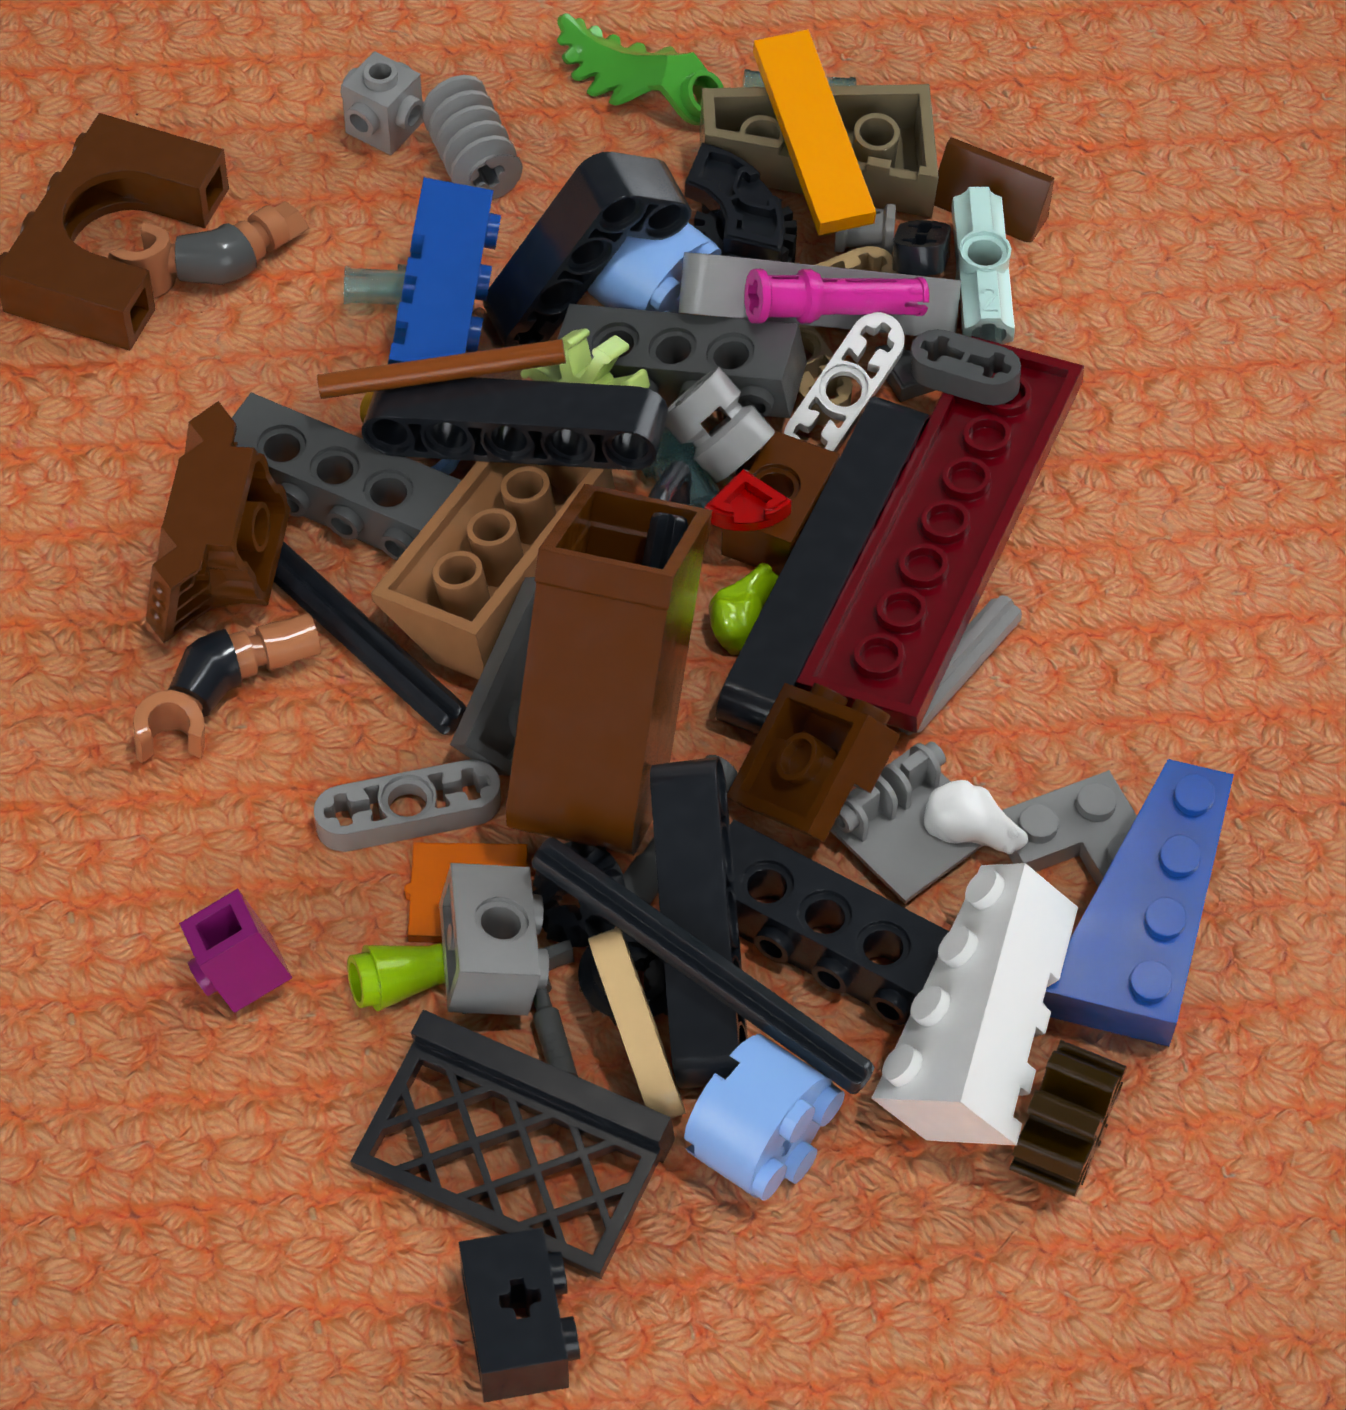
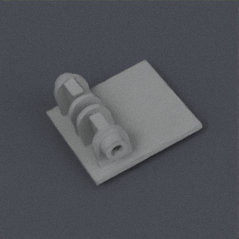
[830,742,983,904]

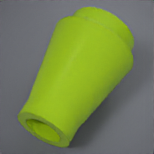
[347,943,445,1011]

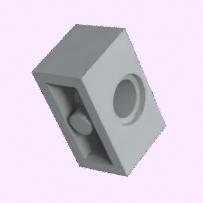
[439,863,549,1016]

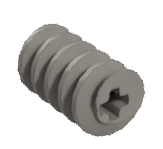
[421,75,523,200]

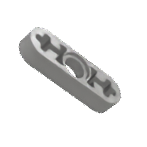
[314,759,501,852]

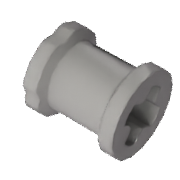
[834,204,896,254]

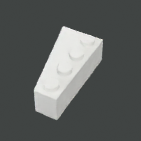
[871,863,1078,1146]

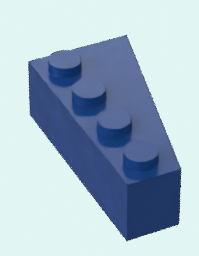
[388,177,501,364]
[1043,759,1234,1047]

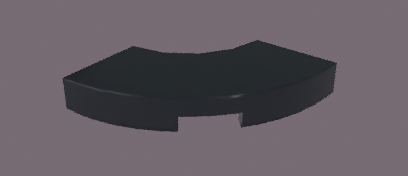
[685,143,785,261]

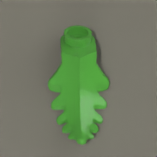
[557,13,724,125]

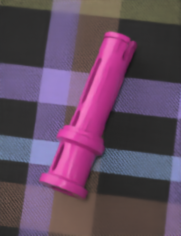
[744,269,929,324]

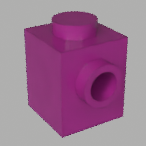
[179,888,292,1013]

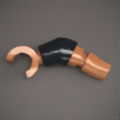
[133,613,321,763]

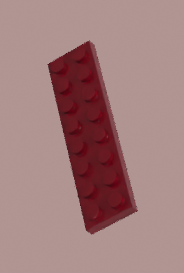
[796,336,1084,733]

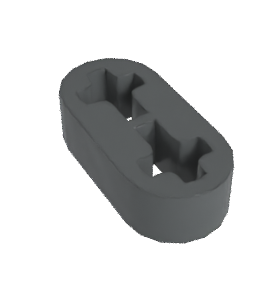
[911,329,1021,406]

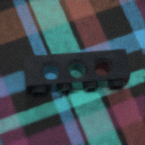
[730,819,949,1025]

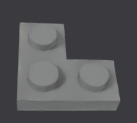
[1002,770,1137,887]

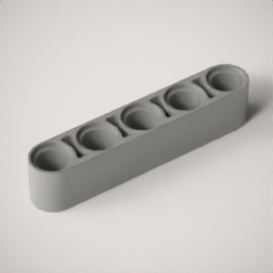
[678,252,961,336]

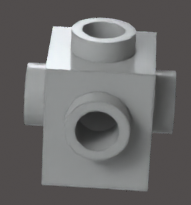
[340,51,424,155]

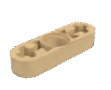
[588,928,686,1119]

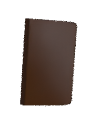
[934,137,1054,242]

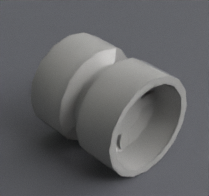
[665,366,775,483]

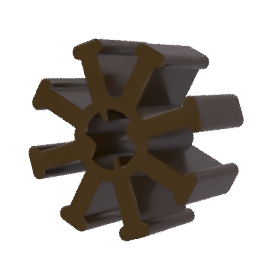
[1009,1040,1127,1197]

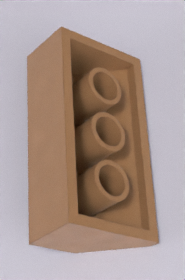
[371,461,615,680]

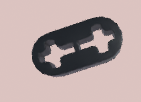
[892,220,951,276]

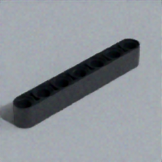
[716,396,931,734]

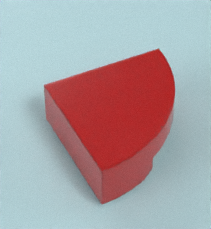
[704,469,792,531]

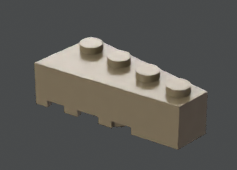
[699,84,939,218]

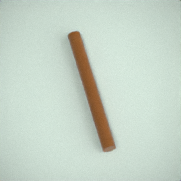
[317,339,566,399]

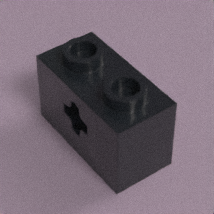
[458,1227,580,1403]

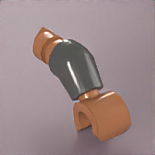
[108,201,309,298]

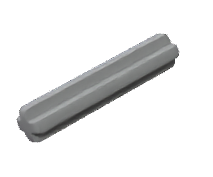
[899,595,1022,736]

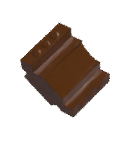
[146,401,291,643]

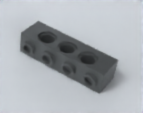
[557,304,807,418]
[232,392,461,560]

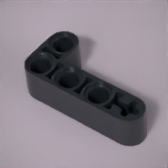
[483,152,692,347]

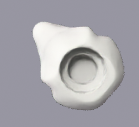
[924,780,1028,854]

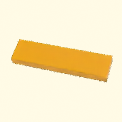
[753,29,876,235]

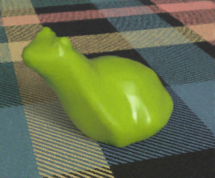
[709,563,778,656]

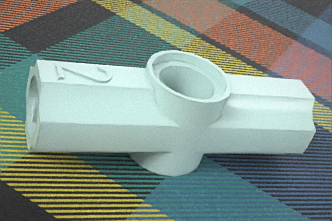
[951,187,1015,344]

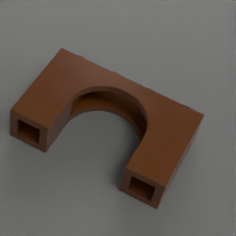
[0,113,229,351]

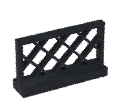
[350,1010,675,1279]

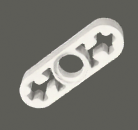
[784,312,905,452]

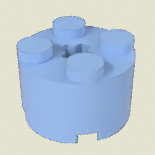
[588,222,721,313]
[684,1034,845,1201]

